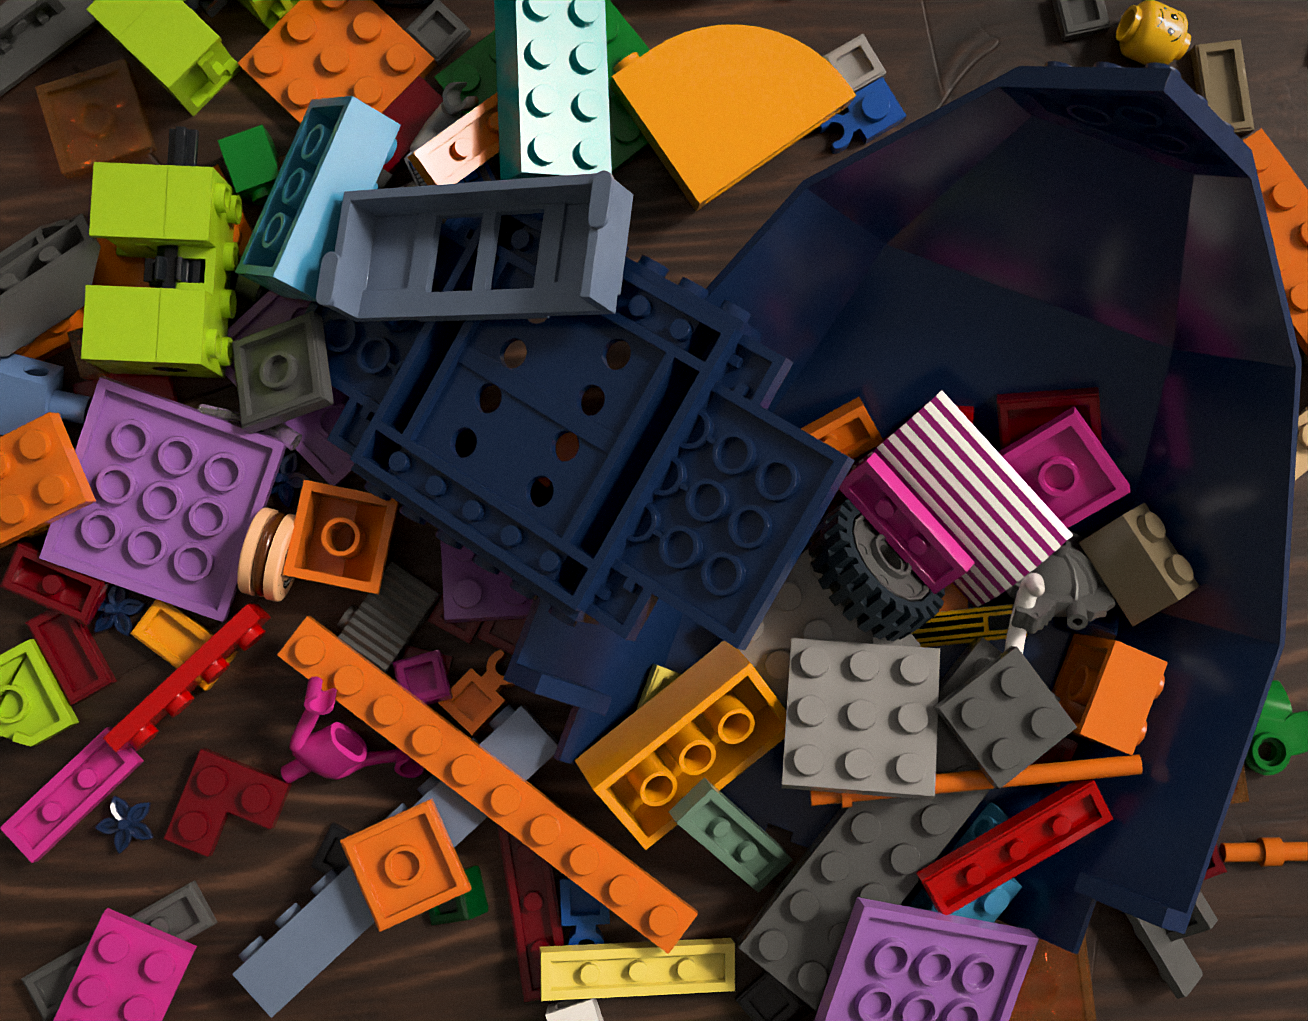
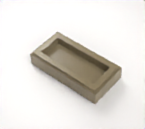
[1190,39,1255,136]

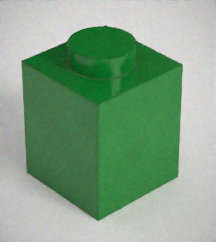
[217,125,282,206]

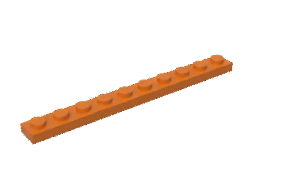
[277,616,698,954]

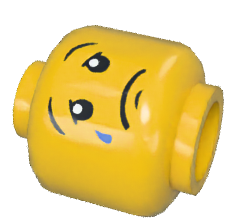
[1116,0,1191,65]

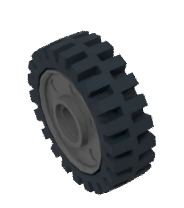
[808,499,945,641]

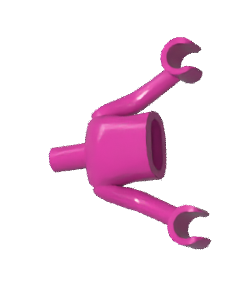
[281,676,424,783]

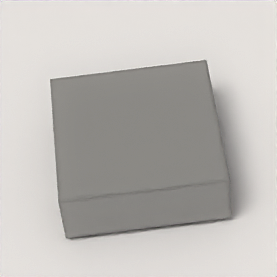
[823,34,887,93]

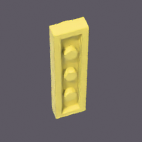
[540,938,735,1001]

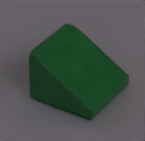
[428,865,489,925]

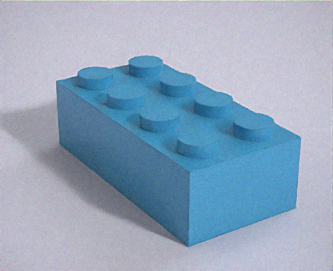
[235,96,401,302]

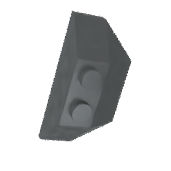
[0,213,101,357]

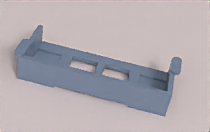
[316,170,633,322]

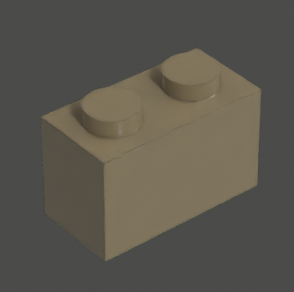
[1078,502,1199,626]

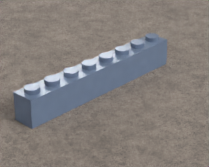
[232,704,559,1018]

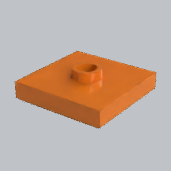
[340,798,472,932]

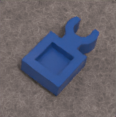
[818,77,907,154]
[560,873,610,945]

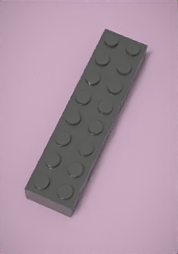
[737,637,1061,1011]

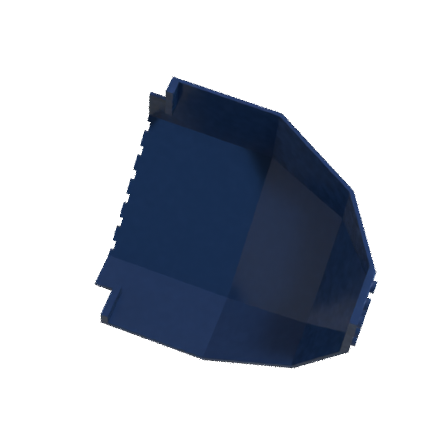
[503,61,1302,954]

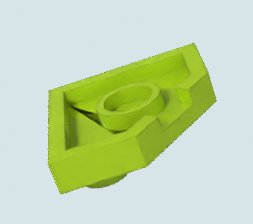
[0,639,79,747]

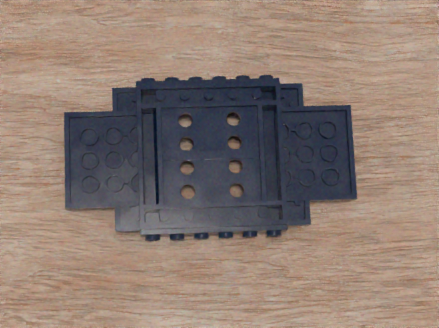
[305,181,855,650]

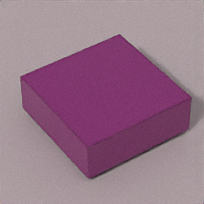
[393,650,453,705]

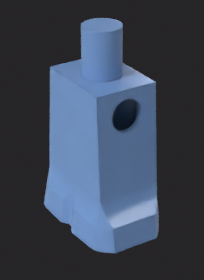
[0,353,93,435]

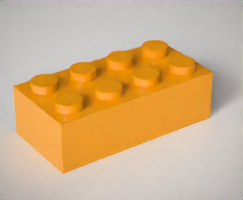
[575,641,786,850]

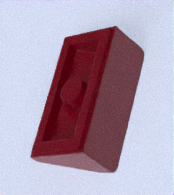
[0,542,113,625]

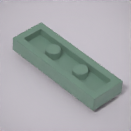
[668,777,793,893]

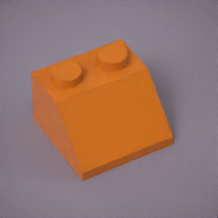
[282,480,399,595]
[1052,633,1168,755]

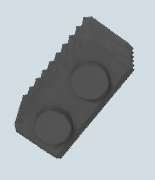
[337,561,442,673]

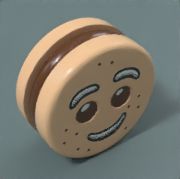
[237,507,296,602]

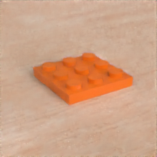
[237,0,437,124]

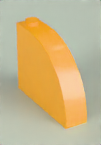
[610,25,856,211]

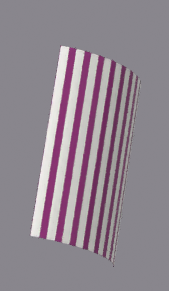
[850,391,1073,608]

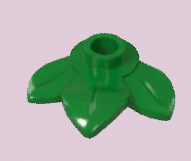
[1244,680,1308,775]

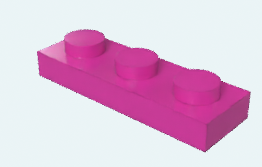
[839,452,975,594]
[0,726,144,863]

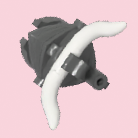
[1005,531,1115,654]

